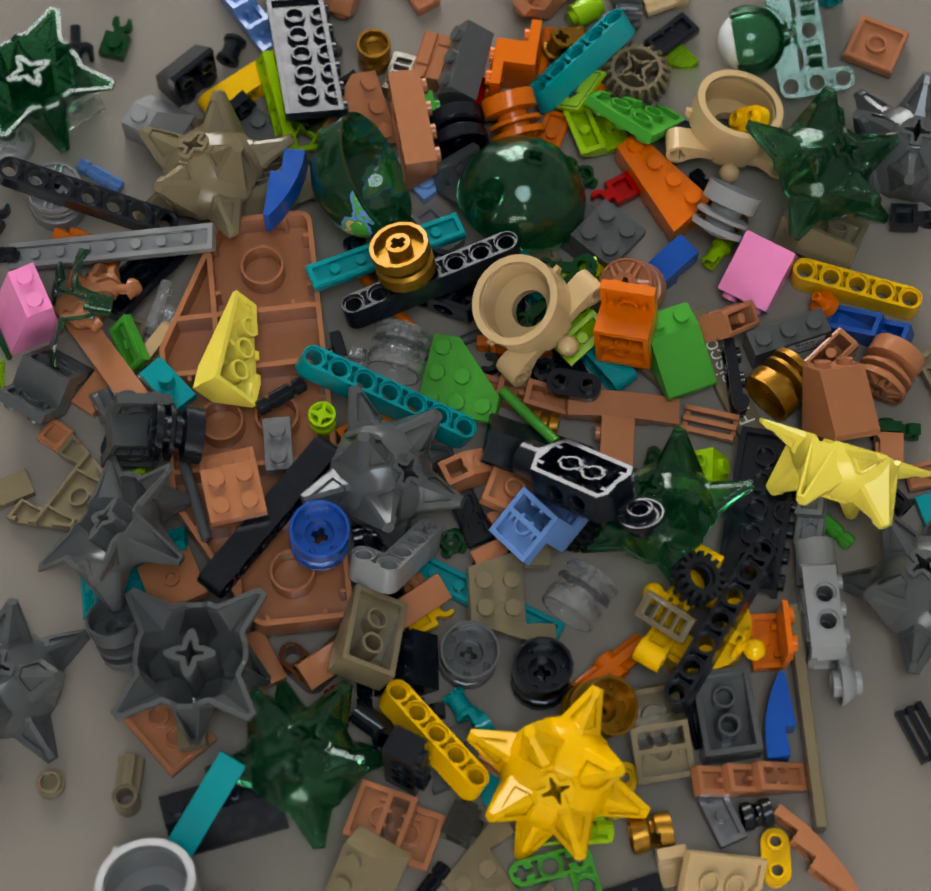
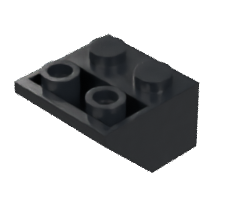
[156,44,218,108]
[374,629,439,698]

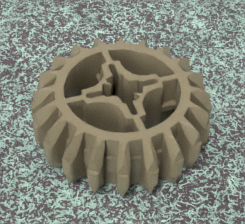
[601,41,671,106]

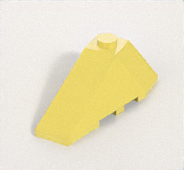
[193,290,261,408]

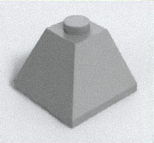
[121,94,196,147]

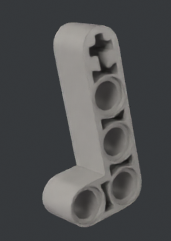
[349,518,442,594]

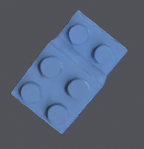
[489,486,589,566]

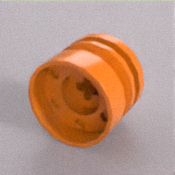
[480,86,546,147]

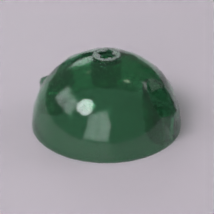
[457,135,586,251]

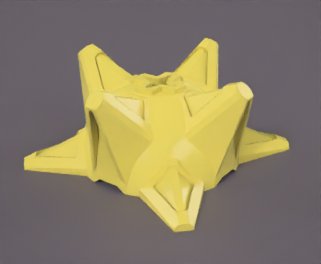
[759,418,931,530]

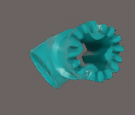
[442,686,495,730]

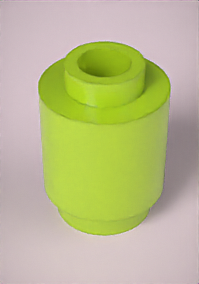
[565,0,605,27]

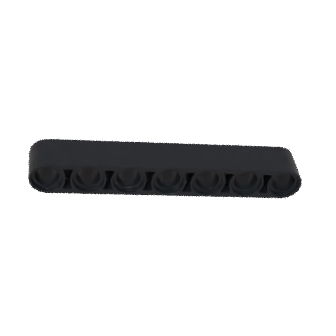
[0,156,179,231]
[341,231,522,329]
[197,435,338,599]
[664,537,775,714]

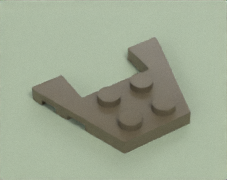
[6,434,103,532]
[466,544,557,643]
[443,821,555,891]

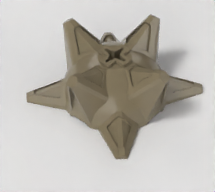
[135,90,295,239]

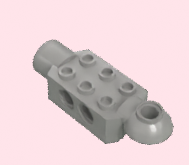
[794,536,863,707]

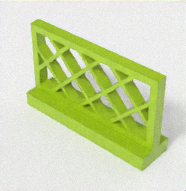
[256,50,327,159]

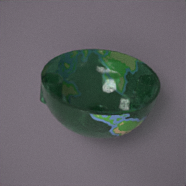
[310,112,412,240]

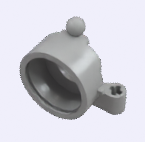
[95,838,202,891]

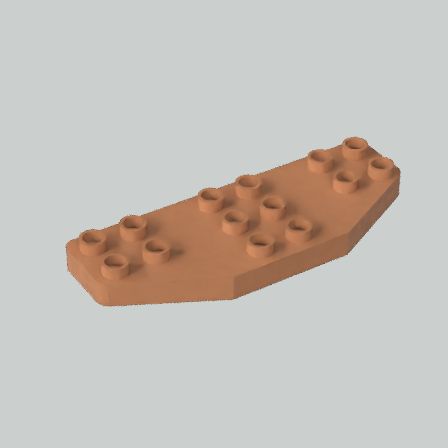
[159,210,352,636]

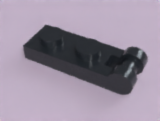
[720,338,750,418]

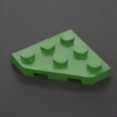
[584,90,687,144]
[420,333,502,424]

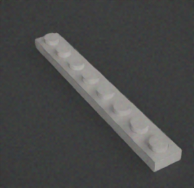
[9,222,216,271]

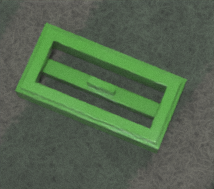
[108,314,151,375]

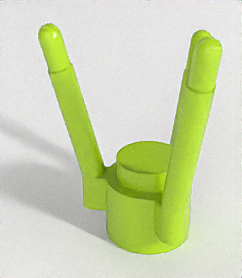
[542,816,614,847]

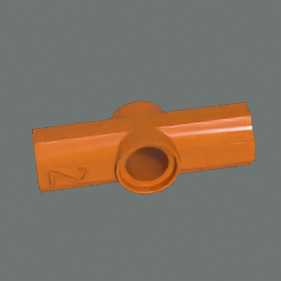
[570,633,643,688]

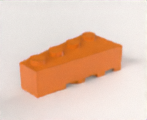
[615,134,711,243]

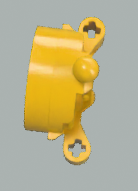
[632,543,766,676]

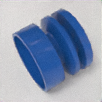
[289,500,350,571]

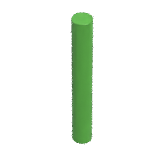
[499,387,560,444]

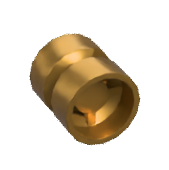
[357,29,391,76]
[627,810,675,855]

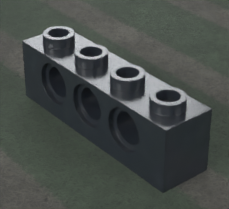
[382,724,432,797]

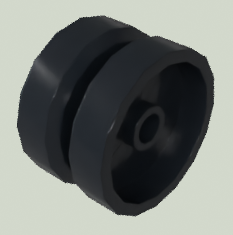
[429,101,490,160]

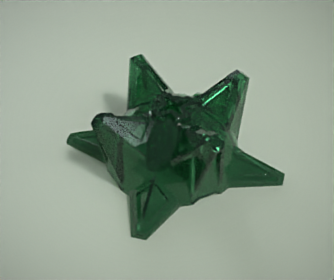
[0,7,116,153]
[745,86,901,241]
[580,427,755,589]
[204,680,383,849]

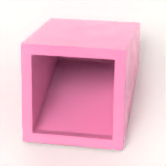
[718,230,800,315]
[0,263,63,356]

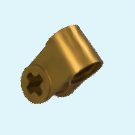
[542,26,587,61]

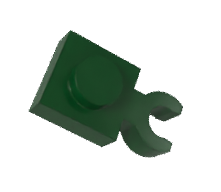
[98,16,133,62]
[871,418,921,441]

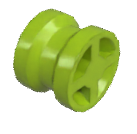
[308,401,337,435]

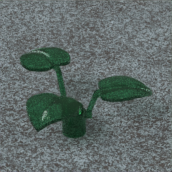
[49,248,114,370]

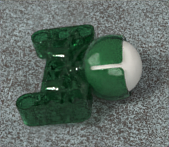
[717,0,855,100]

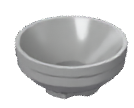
[0,121,35,161]

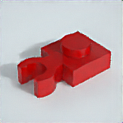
[590,171,640,208]

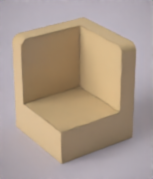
[655,844,687,890]

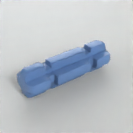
[76,158,125,193]

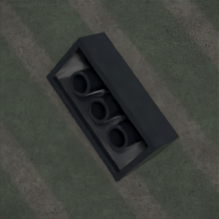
[158,765,289,856]

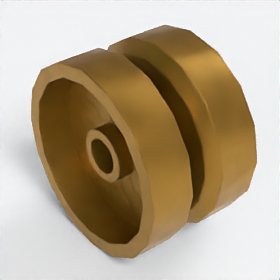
[369,222,436,293]

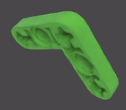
[509,848,602,891]

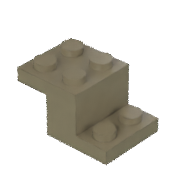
[626,682,695,785]

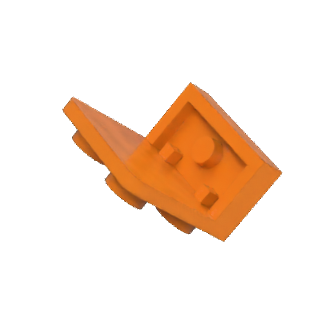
[750,599,798,672]

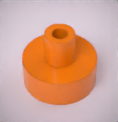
[810,291,839,318]

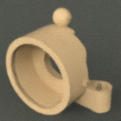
[665,70,791,184]
[472,254,601,387]

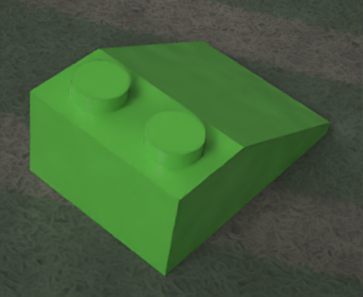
[650,302,717,401]

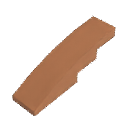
[485,374,575,420]
[566,390,680,428]
[690,761,808,797]
[774,804,859,891]

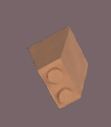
[802,356,880,441]

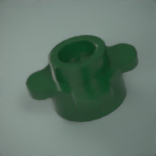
[568,165,598,192]
[440,528,467,559]

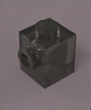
[440,799,485,849]

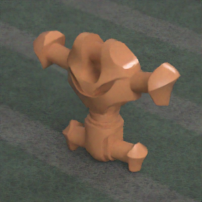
[58,263,142,332]

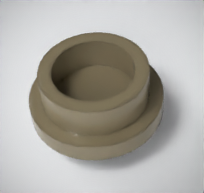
[36,769,65,799]

